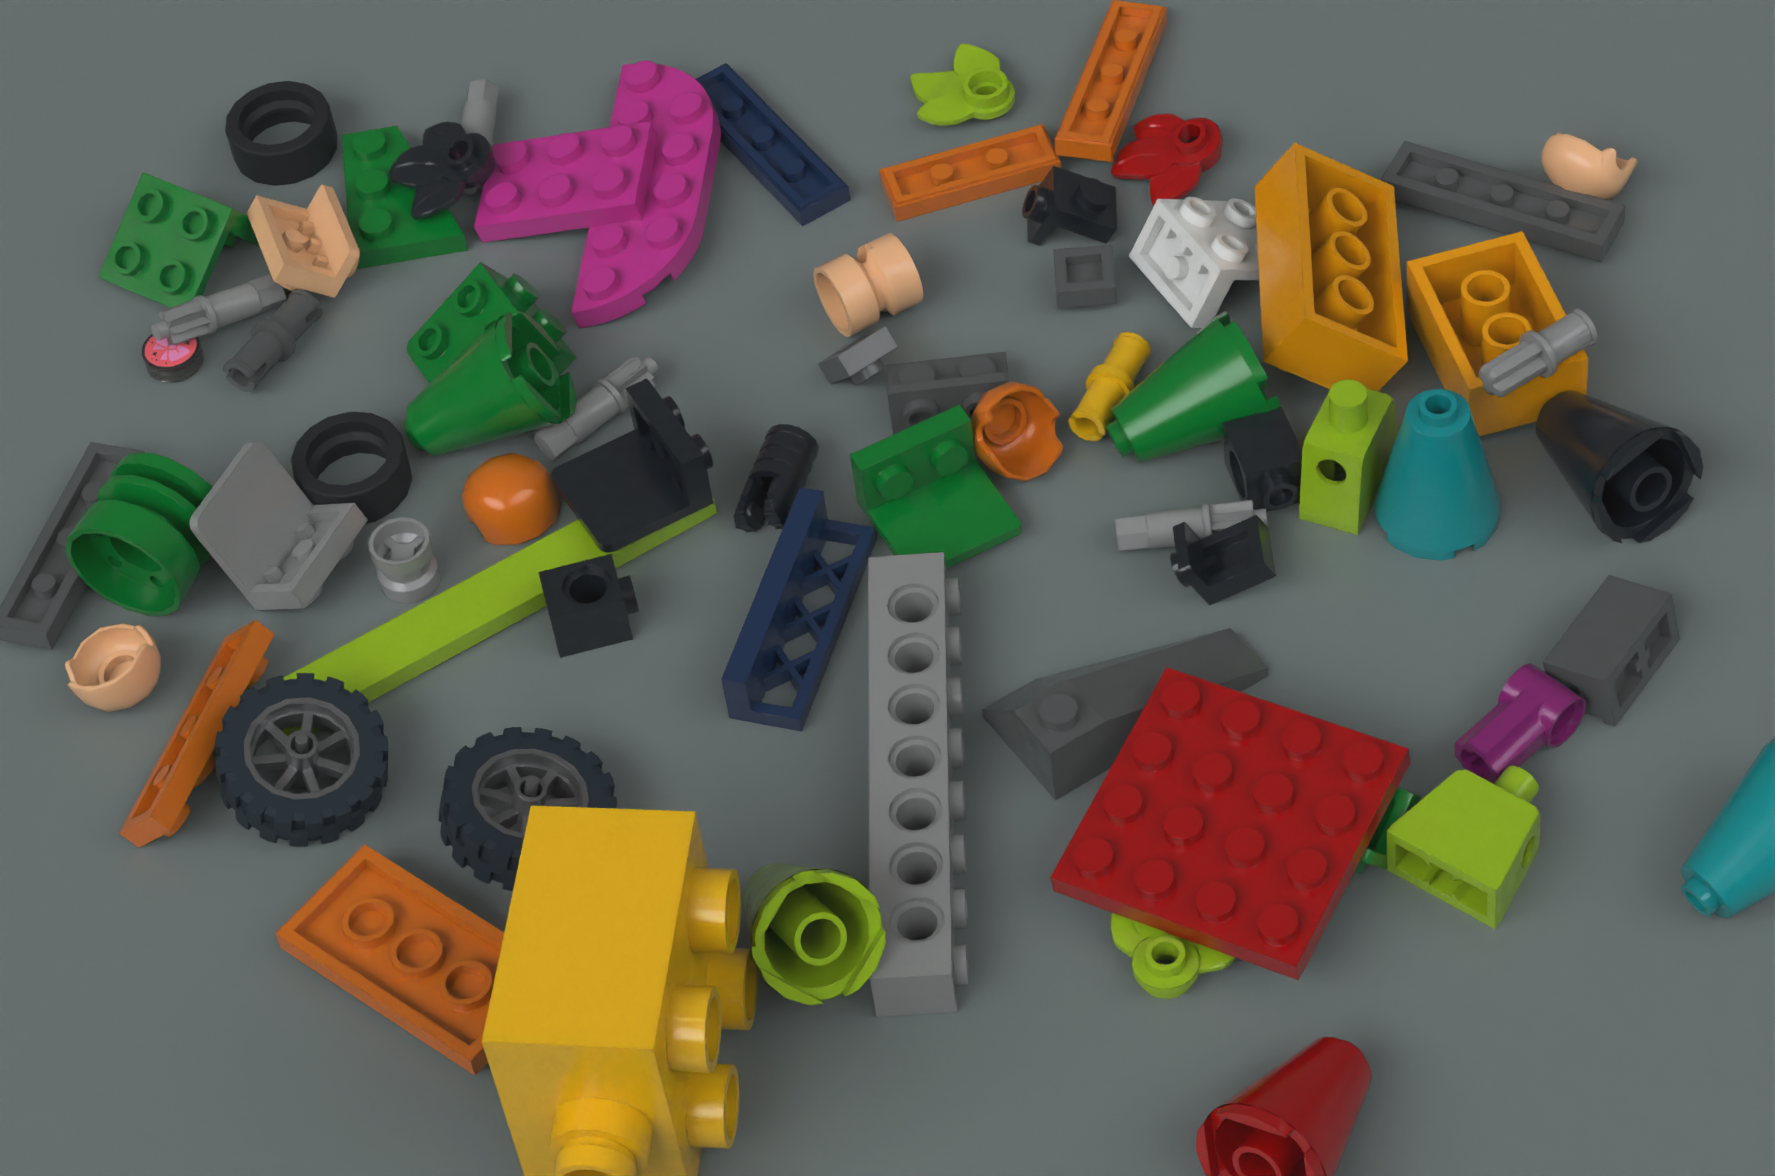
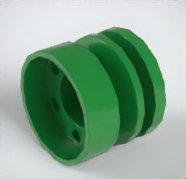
[65,452,212,616]

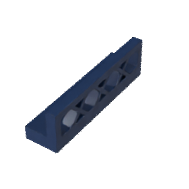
[721,487,877,732]

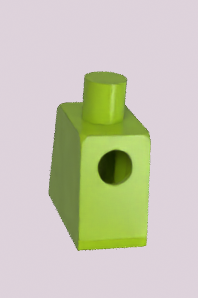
[1299,379,1398,535]
[1387,766,1541,929]

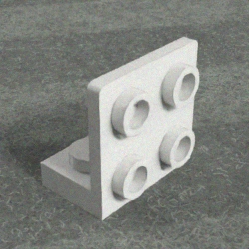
[1129,197,1259,328]

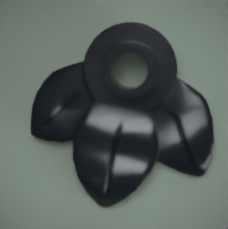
[388,121,495,220]

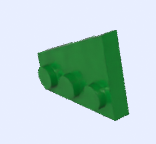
[342,126,468,269]

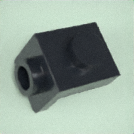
[1022,165,1117,246]
[1170,515,1276,605]

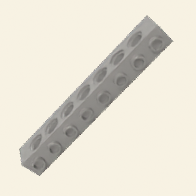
[868,552,969,1017]

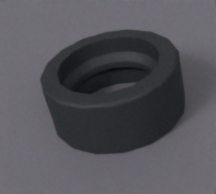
[225,81,338,186]
[291,411,412,524]

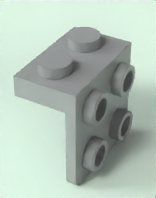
[189,441,368,610]

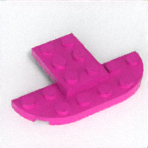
[474,60,721,329]

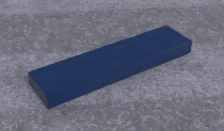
[695,63,851,226]

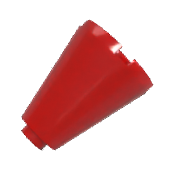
[1196,1037,1372,1176]

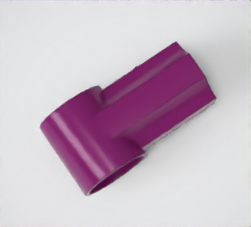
[1455,663,1586,784]

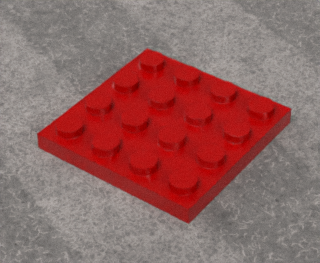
[1050,667,1410,981]

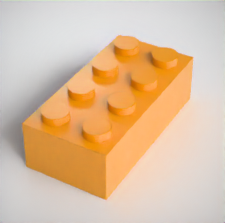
[1255,142,1408,391]

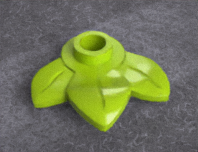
[910,43,1015,126]
[1111,913,1236,999]

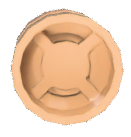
[813,233,924,337]

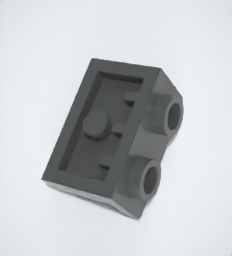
[886,351,1009,434]

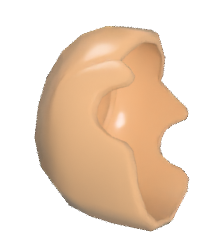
[1541,133,1638,201]
[65,623,161,712]

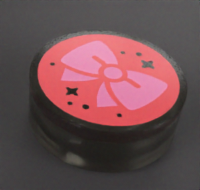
[142,334,204,383]

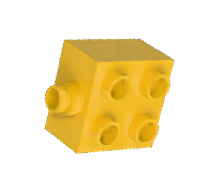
[482,805,758,1176]

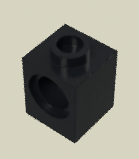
[1223,407,1302,512]
[538,554,639,658]

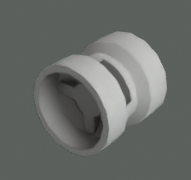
[368,517,441,604]

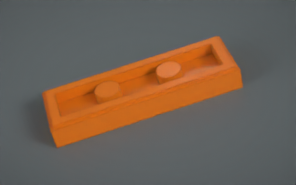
[879,124,1061,222]

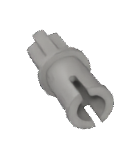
[1479,309,1597,397]

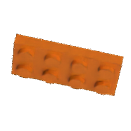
[275,844,504,1076]

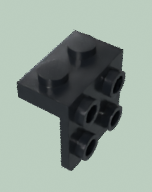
[552,378,713,553]

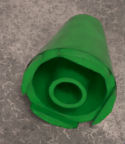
[1105,311,1281,463]
[404,312,577,456]

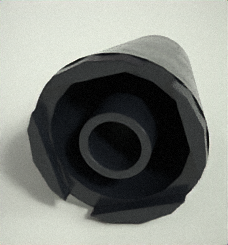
[1535,390,1703,543]

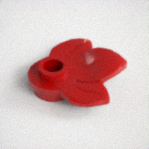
[1111,114,1223,206]

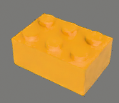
[1407,231,1589,436]

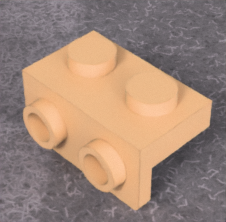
[247,184,360,298]

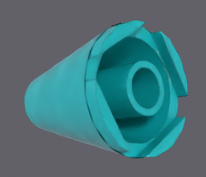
[1374,389,1501,561]
[1680,737,1775,919]

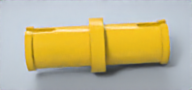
[1068,332,1151,442]

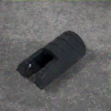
[733,424,819,532]

